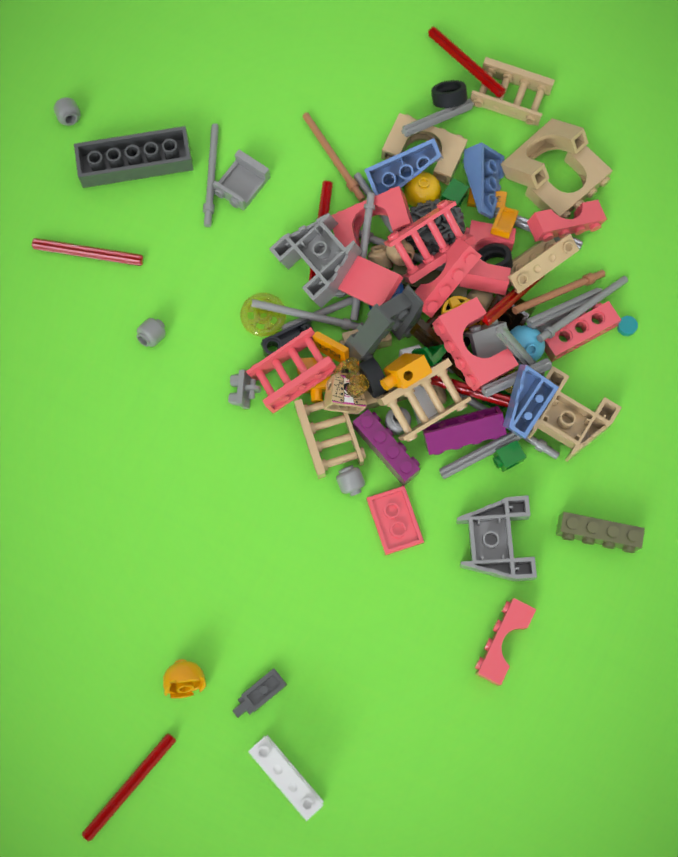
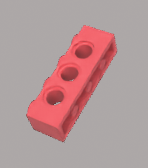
[544,301,621,362]

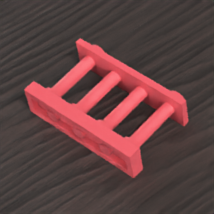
[384,199,476,284]
[246,327,339,414]

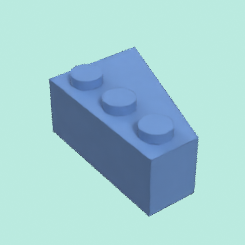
[503,364,559,438]

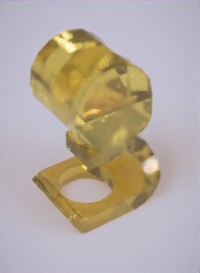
[333,357,369,398]

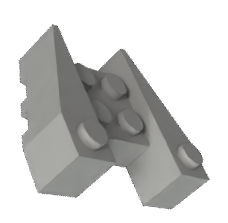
[269,213,362,308]
[456,495,537,581]

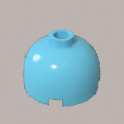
[510,325,546,364]

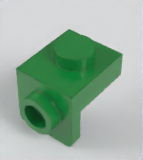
[412,344,447,366]

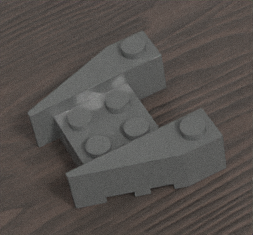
[344,285,424,367]

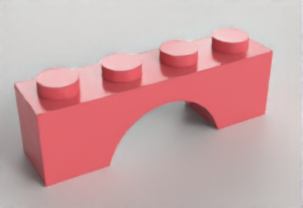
[527,200,607,242]
[415,237,482,318]
[475,598,536,686]

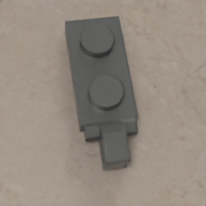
[233,668,287,718]

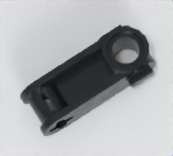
[261,319,315,357]

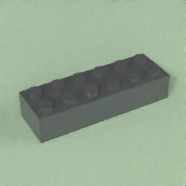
[74,126,194,188]

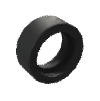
[431,80,467,108]
[478,243,513,269]
[358,358,389,398]

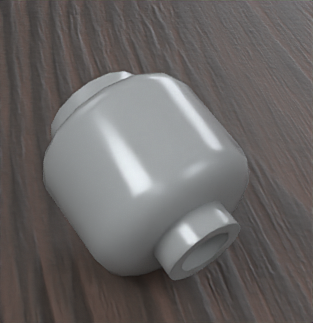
[54,97,81,126]
[137,318,166,347]
[385,407,411,435]
[336,465,365,496]

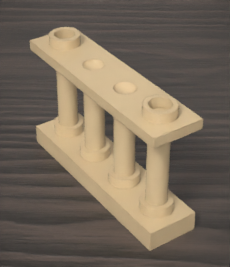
[470,57,555,126]
[507,234,579,293]
[376,358,472,442]
[294,399,366,479]

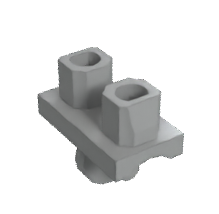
[228,370,261,409]

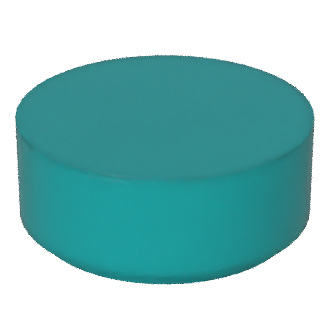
[617,316,638,336]

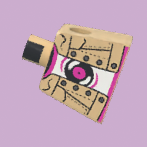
[323,366,367,414]

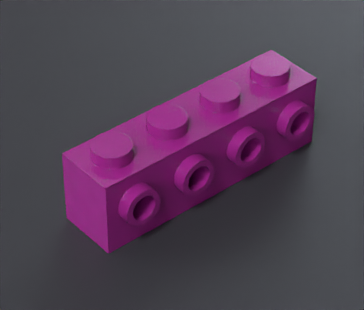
[422,406,507,455]
[353,409,420,486]

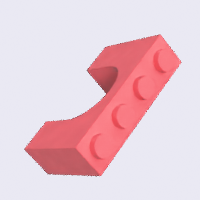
[331,186,413,247]
[459,220,516,295]
[432,297,519,391]

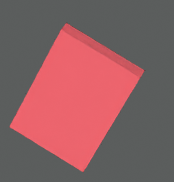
[338,256,403,307]
[366,486,424,556]

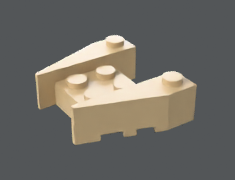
[528,366,622,462]

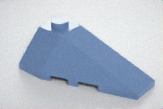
[463,142,504,219]

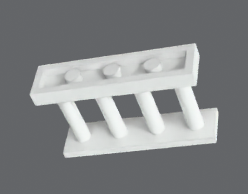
[248,735,324,821]

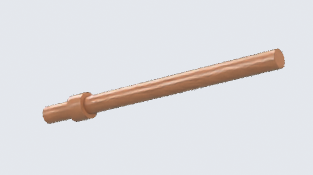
[302,112,366,202]
[512,270,606,314]

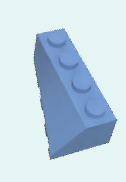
[364,138,443,196]

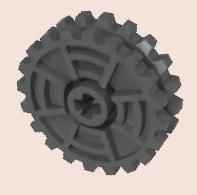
[405,199,465,255]

